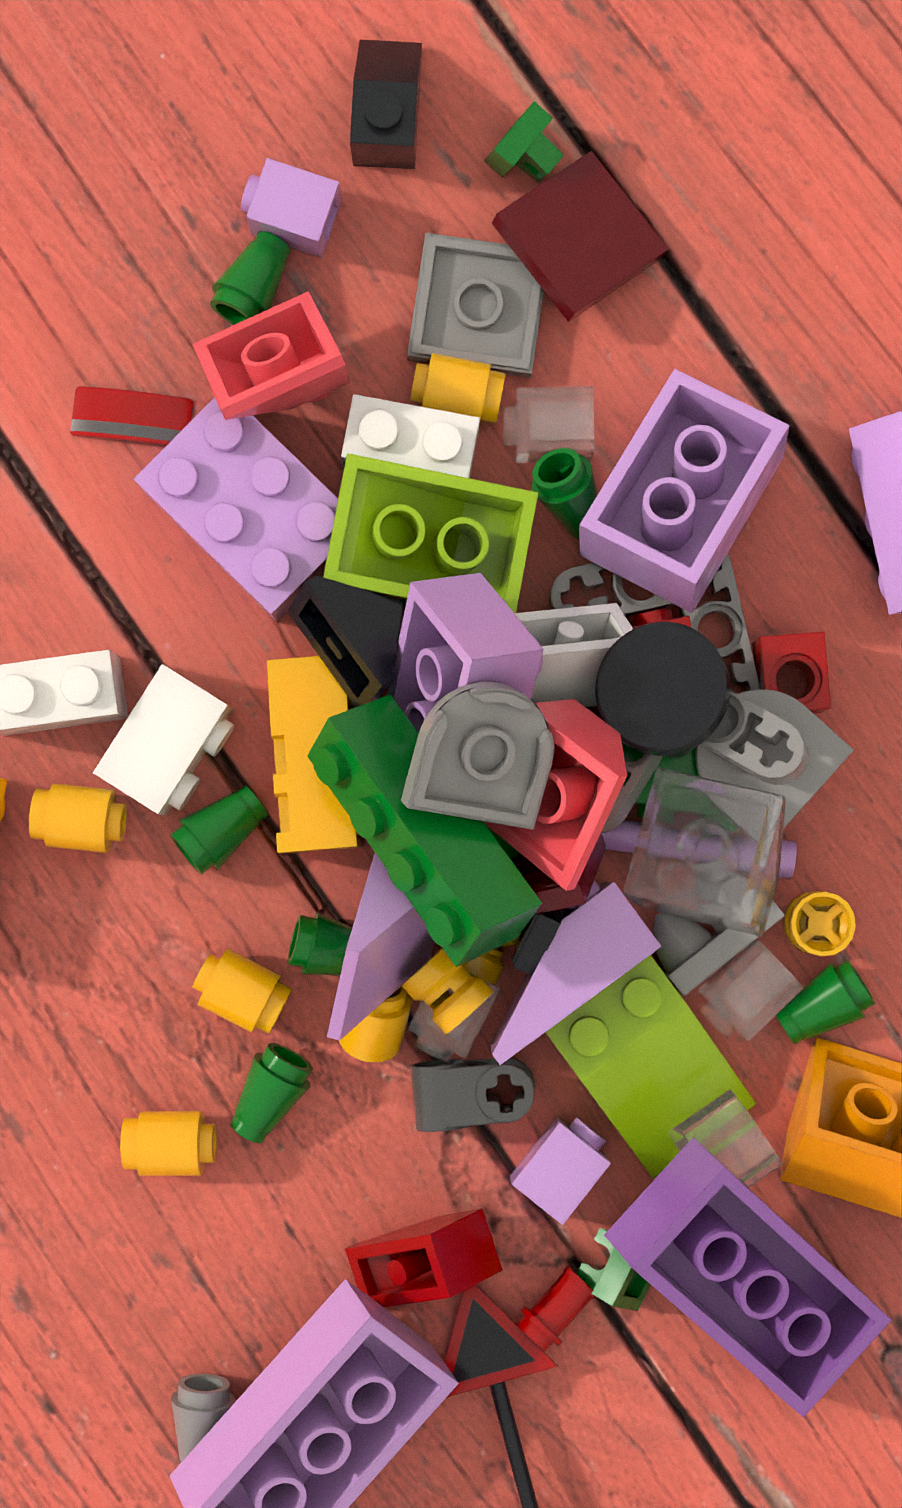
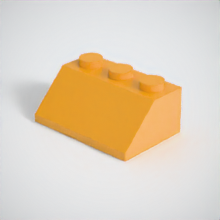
[780,1037,902,1218]

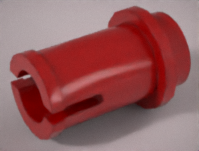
[516,1266,596,1351]

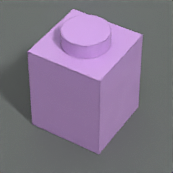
[241,158,342,258]
[510,1116,611,1225]

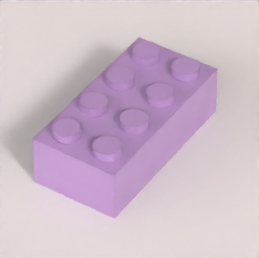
[169,1279,459,1508]

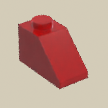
[345,1208,503,1307]

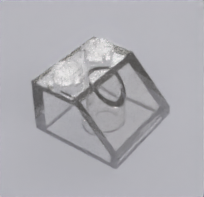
[623,767,786,937]

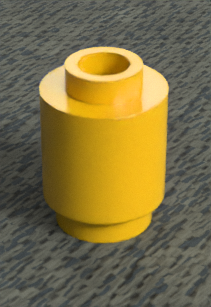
[410,353,506,426]
[29,783,127,853]
[192,948,292,1034]
[339,986,412,1062]
[120,1111,217,1176]

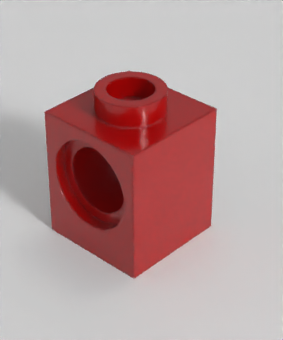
[752,632,831,714]

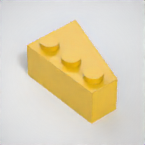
[267,656,362,854]

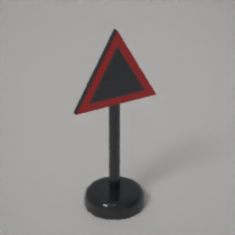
[444,1284,558,1508]

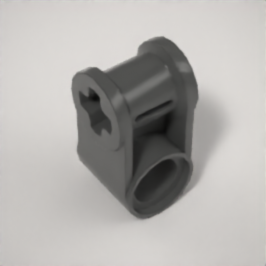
[410,1058,535,1132]

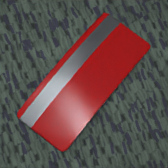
[70,386,193,445]

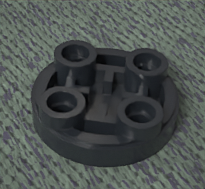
[595,622,732,758]

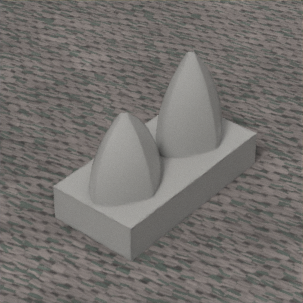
[654,863,785,996]

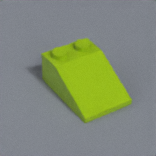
[323,453,538,613]
[545,955,756,1179]

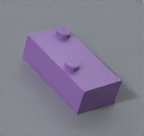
[604,1137,891,1418]

